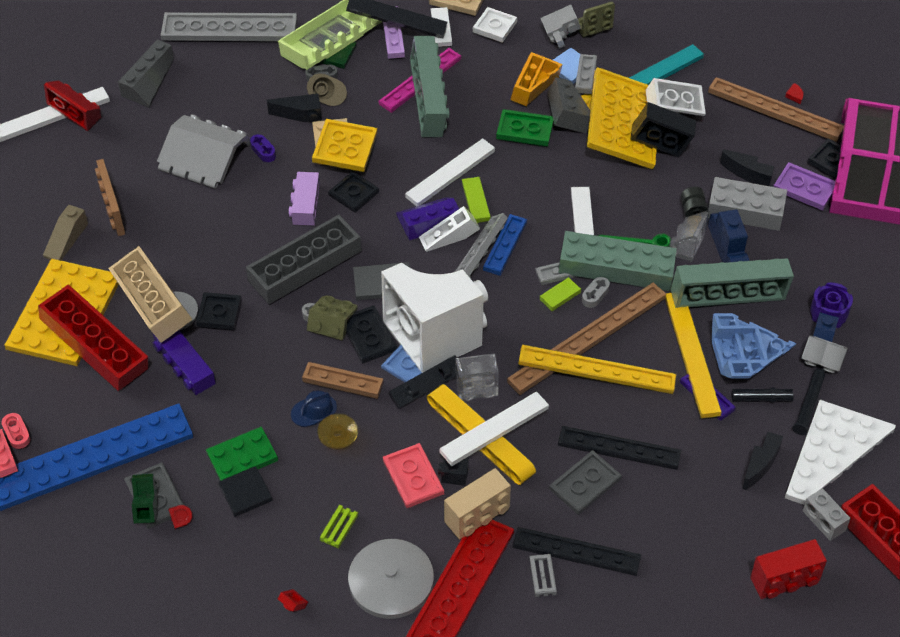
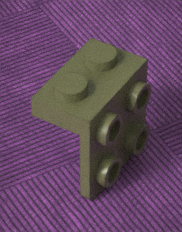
[578,2,615,37]
[307,296,357,340]

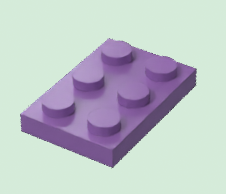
[773,162,835,211]

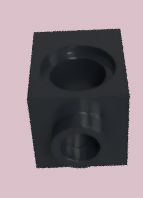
[438,458,469,486]

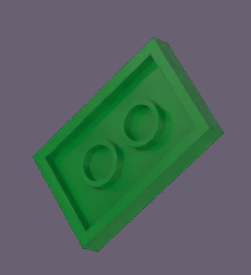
[496,109,554,146]
[206,426,278,481]

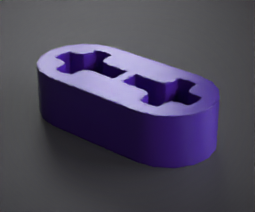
[250,134,276,162]

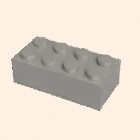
[707,177,787,231]

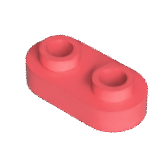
[2,413,30,449]

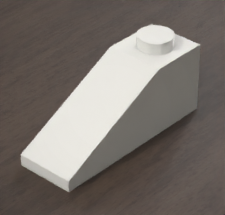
[419,206,480,252]

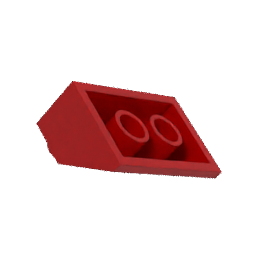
[44,80,101,131]

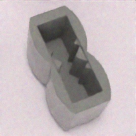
[802,335,848,373]

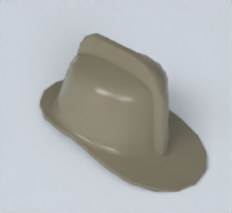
[307,73,347,106]

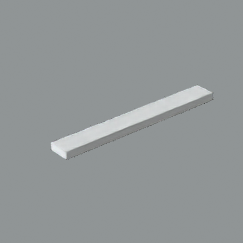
[0,87,110,142]

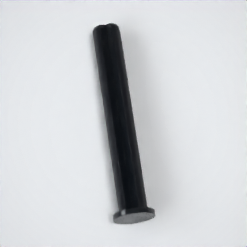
[792,368,825,435]

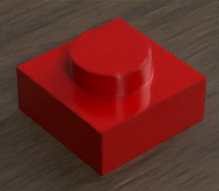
[278,589,308,612]

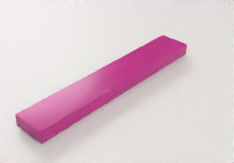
[379,48,461,113]

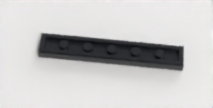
[346,0,448,39]
[558,426,681,470]
[513,527,641,576]

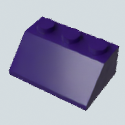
[396,197,459,241]

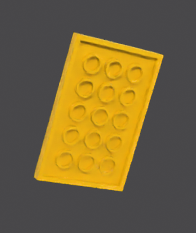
[587,67,656,169]
[4,259,119,366]

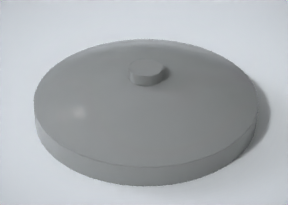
[348,539,434,619]

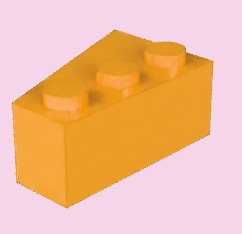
[511,52,563,106]

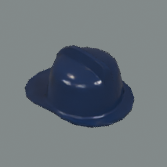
[291,390,337,427]

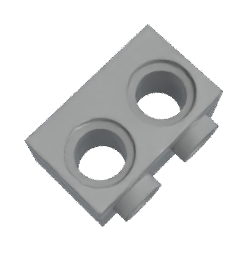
[803,488,851,541]

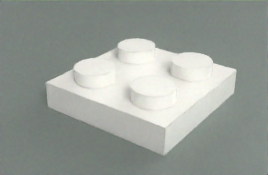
[473,7,517,43]

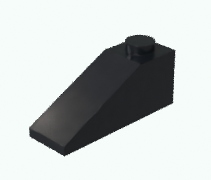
[267,94,322,122]

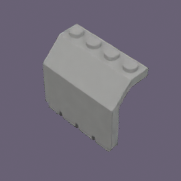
[157,115,250,189]

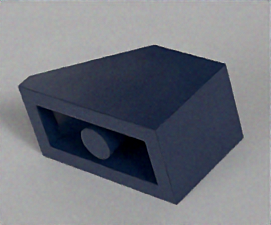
[813,313,839,342]

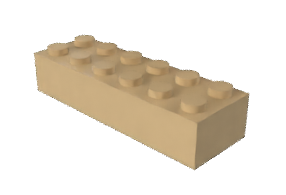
[108,246,193,343]

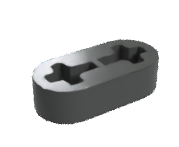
[305,65,338,81]

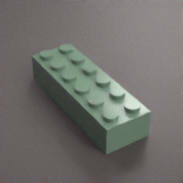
[410,36,449,137]
[558,231,677,291]
[671,258,794,308]

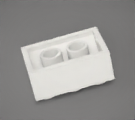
[645,78,706,116]

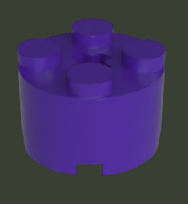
[810,282,853,328]

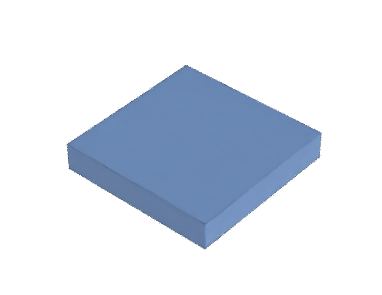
[381,345,422,382]

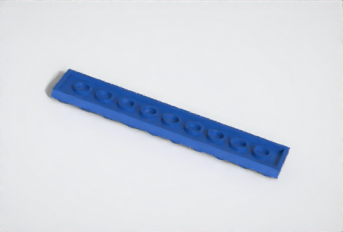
[0,403,194,511]

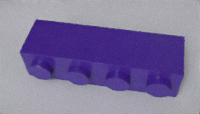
[152,330,216,395]

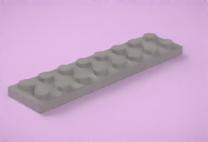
[161,12,297,41]

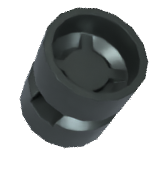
[681,186,709,221]

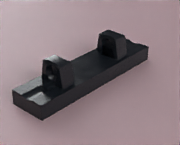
[389,355,465,410]

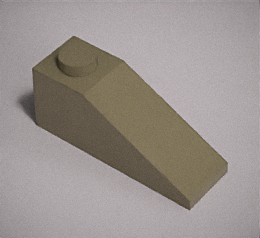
[43,204,88,261]

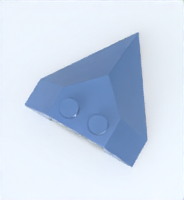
[712,313,796,379]

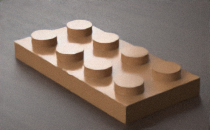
[95,159,125,236]

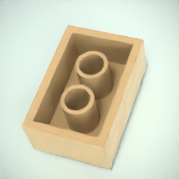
[444,468,511,540]

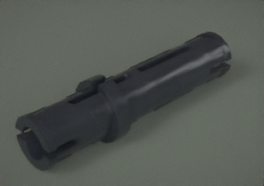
[732,387,794,403]

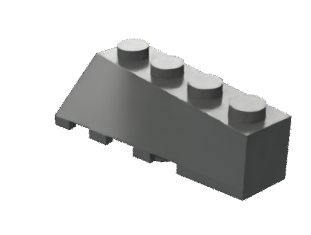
[118,39,174,108]

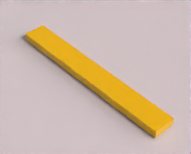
[665,293,721,418]
[518,345,676,394]

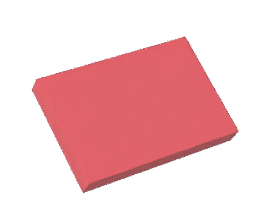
[383,443,444,508]

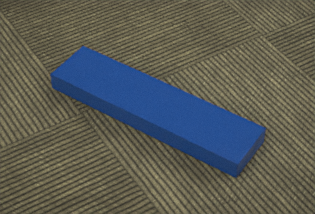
[483,214,527,276]

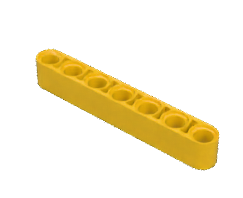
[427,384,536,485]

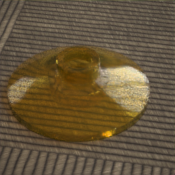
[317,414,358,449]

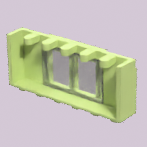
[278,0,382,70]

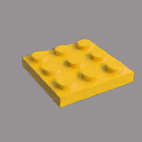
[312,119,377,172]

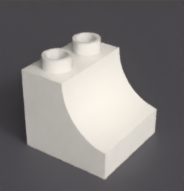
[381,263,488,373]

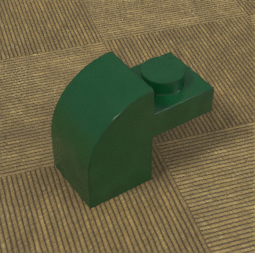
[131,474,157,524]

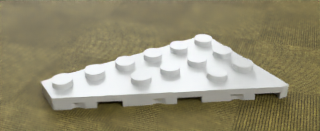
[785,400,896,505]

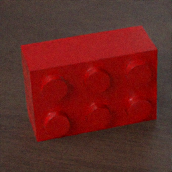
[750,539,827,599]

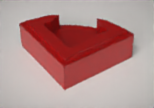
[785,83,803,104]

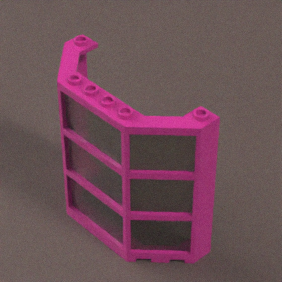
[829,98,900,225]

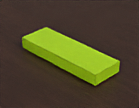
[462,177,491,223]

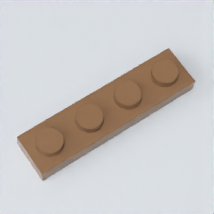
[302,362,384,399]

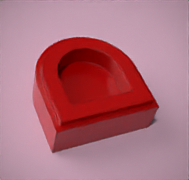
[168,505,192,529]

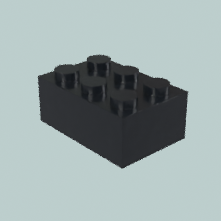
[631,102,696,157]

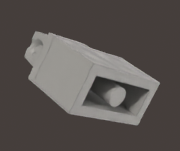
[541,5,581,49]

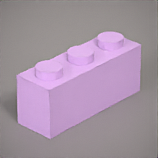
[289,172,320,225]

